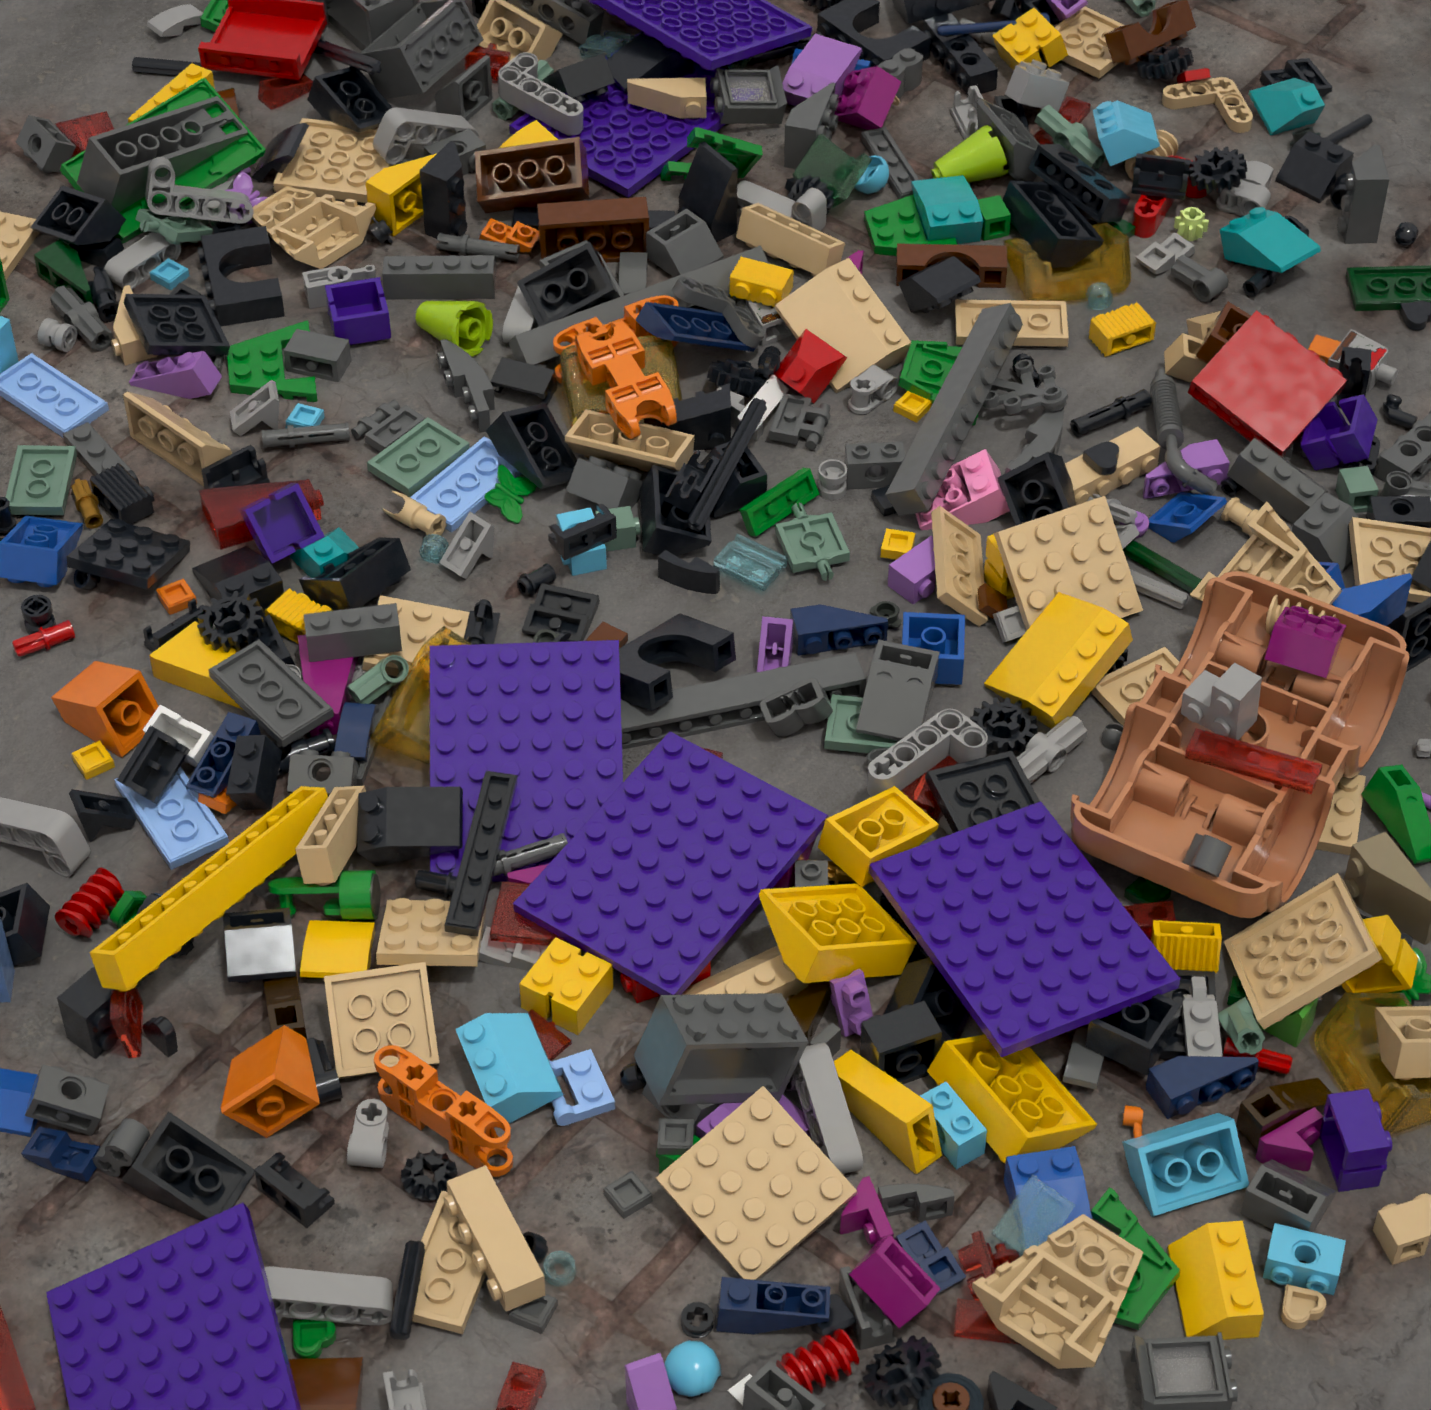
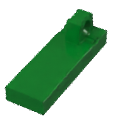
[739,467,819,536]

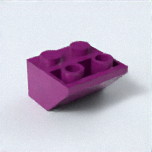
[835,66,901,130]
[1264,606,1347,678]
[849,1235,940,1329]

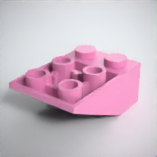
[915,449,1010,531]

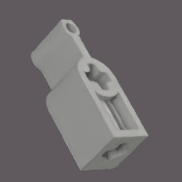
[302,265,376,309]

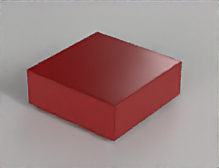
[1177,68,1211,84]

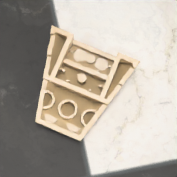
[251,187,376,269]
[1190,501,1342,605]
[972,1214,1143,1369]

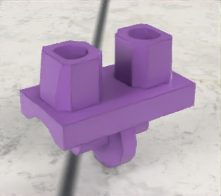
[829,969,873,1037]

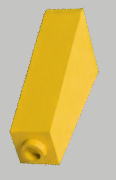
[149,621,242,709]
[834,1050,942,1175]

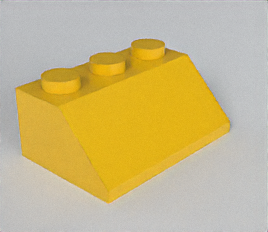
[1167,1221,1264,1340]

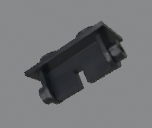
[463,599,500,645]

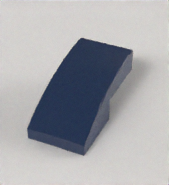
[334,702,376,762]
[21,1127,100,1182]
[894,1220,966,1296]

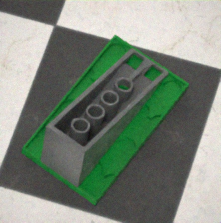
[60,77,266,244]

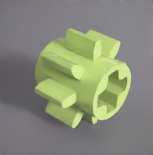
[1174,207,1209,241]

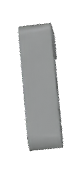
[498,52,583,136]
[373,107,479,165]
[145,157,254,224]
[737,180,827,231]
[867,708,988,797]
[0,797,91,877]
[786,1042,863,1174]
[264,1267,393,1326]

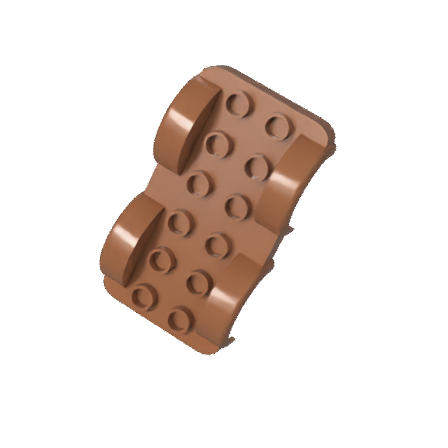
[1070,571,1409,918]

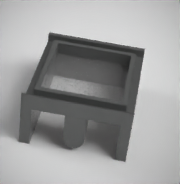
[710,65,787,124]
[1130,1332,1238,1410]

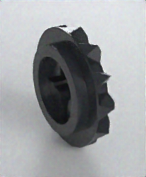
[401,1149,458,1201]

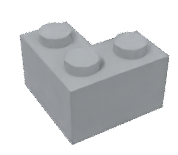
[1005,60,1070,112]
[1181,662,1262,743]

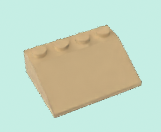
[774,258,911,393]

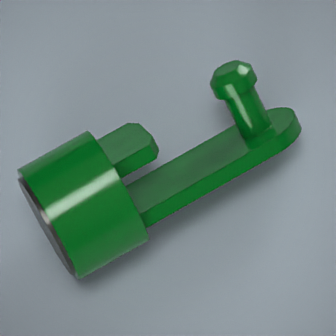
[268,870,381,920]

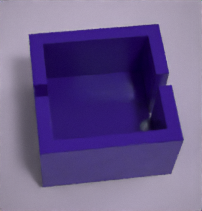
[325,277,391,345]
[1300,394,1378,470]
[239,483,325,564]
[1319,1088,1392,1192]

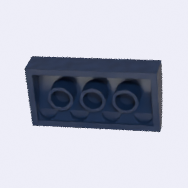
[636,302,755,352]

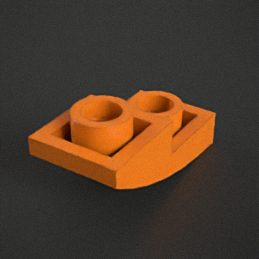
[479,218,539,252]

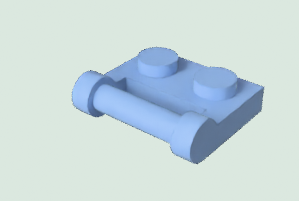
[549,1049,615,1126]

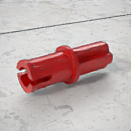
[12,620,75,657]
[1223,1037,1293,1074]

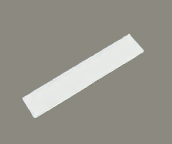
[737,375,789,431]

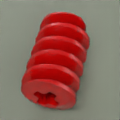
[55,867,124,938]
[776,1329,859,1394]

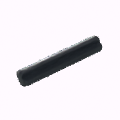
[132,57,208,76]
[390,1240,425,1340]

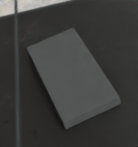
[208,639,334,747]

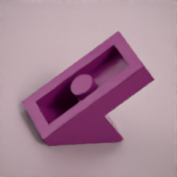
[1256,1107,1323,1171]
[840,1176,894,1245]

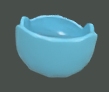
[850,155,889,194]
[664,1340,721,1397]

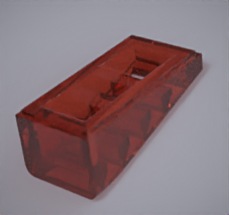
[258,74,313,109]

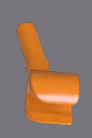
[1122,1105,1143,1138]

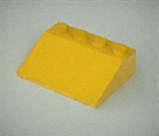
[984,592,1133,729]
[759,883,917,983]
[927,1035,1097,1164]

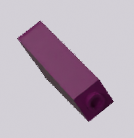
[298,635,358,738]

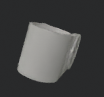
[1216,180,1271,216]
[848,365,899,414]
[347,1099,389,1168]

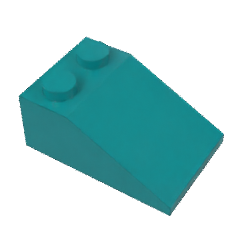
[911,175,983,244]
[1219,207,1321,273]

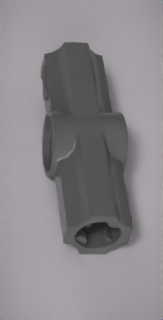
[50,285,113,351]

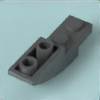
[437,339,495,433]
[1004,408,1064,474]

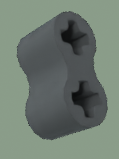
[1182,833,1232,878]
[93,1118,150,1177]

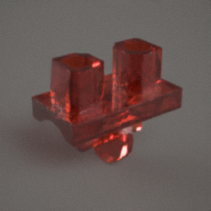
[465,43,511,81]
[957,1230,1020,1302]

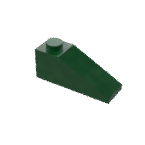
[34,240,93,304]

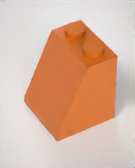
[51,661,159,757]
[221,1025,320,1138]

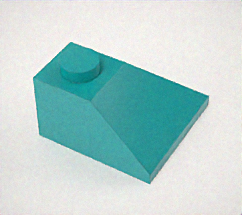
[1248,78,1325,136]
[290,527,359,578]

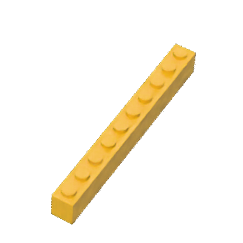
[89,786,328,991]

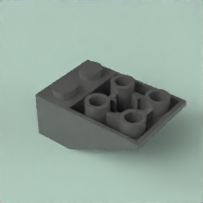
[784,83,839,171]
[856,640,940,741]

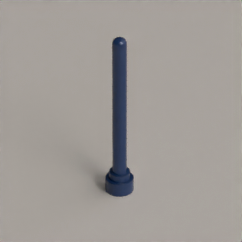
[937,13,1050,36]

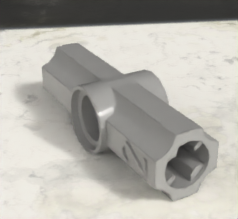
[1017,716,1088,784]

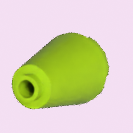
[931,125,1008,183]
[415,301,493,357]

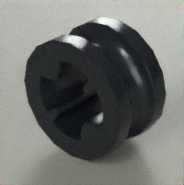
[681,1302,714,1338]

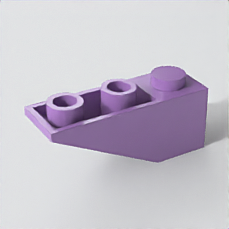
[129,351,222,399]
[1143,439,1230,499]

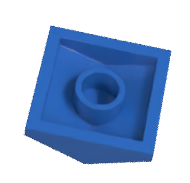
[1149,492,1227,543]
[0,1068,38,1137]

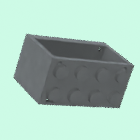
[325,0,413,51]
[360,0,484,99]
[634,993,809,1106]

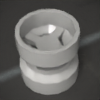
[38,318,77,352]
[818,459,847,500]

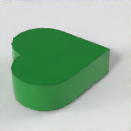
[110,891,147,928]
[293,1319,336,1359]

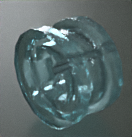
[1086,282,1113,310]
[419,534,449,563]
[543,1251,576,1287]

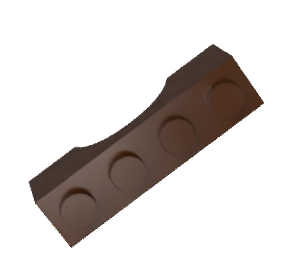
[1104,0,1196,65]
[896,244,1007,288]

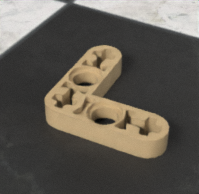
[1162,77,1253,133]

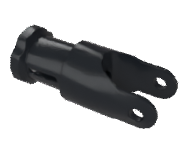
[88,266,119,322]
[277,728,335,777]

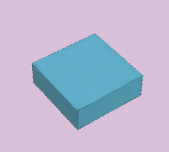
[150,258,190,290]
[286,403,325,435]

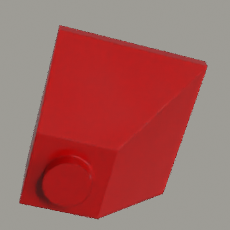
[774,328,847,404]

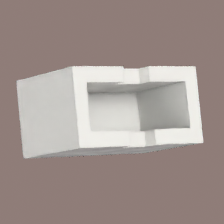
[143,705,214,768]

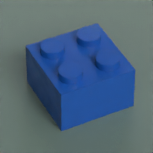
[902,612,965,685]

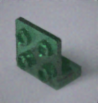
[792,134,872,208]

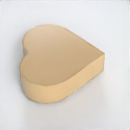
[1281,1284,1326,1329]

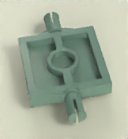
[135,209,213,245]
[775,503,850,581]

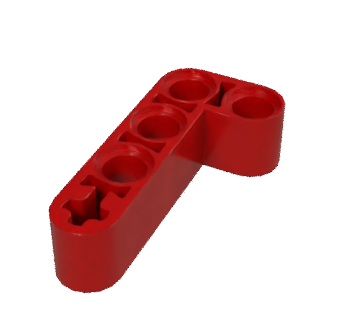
[1132,155,1207,238]

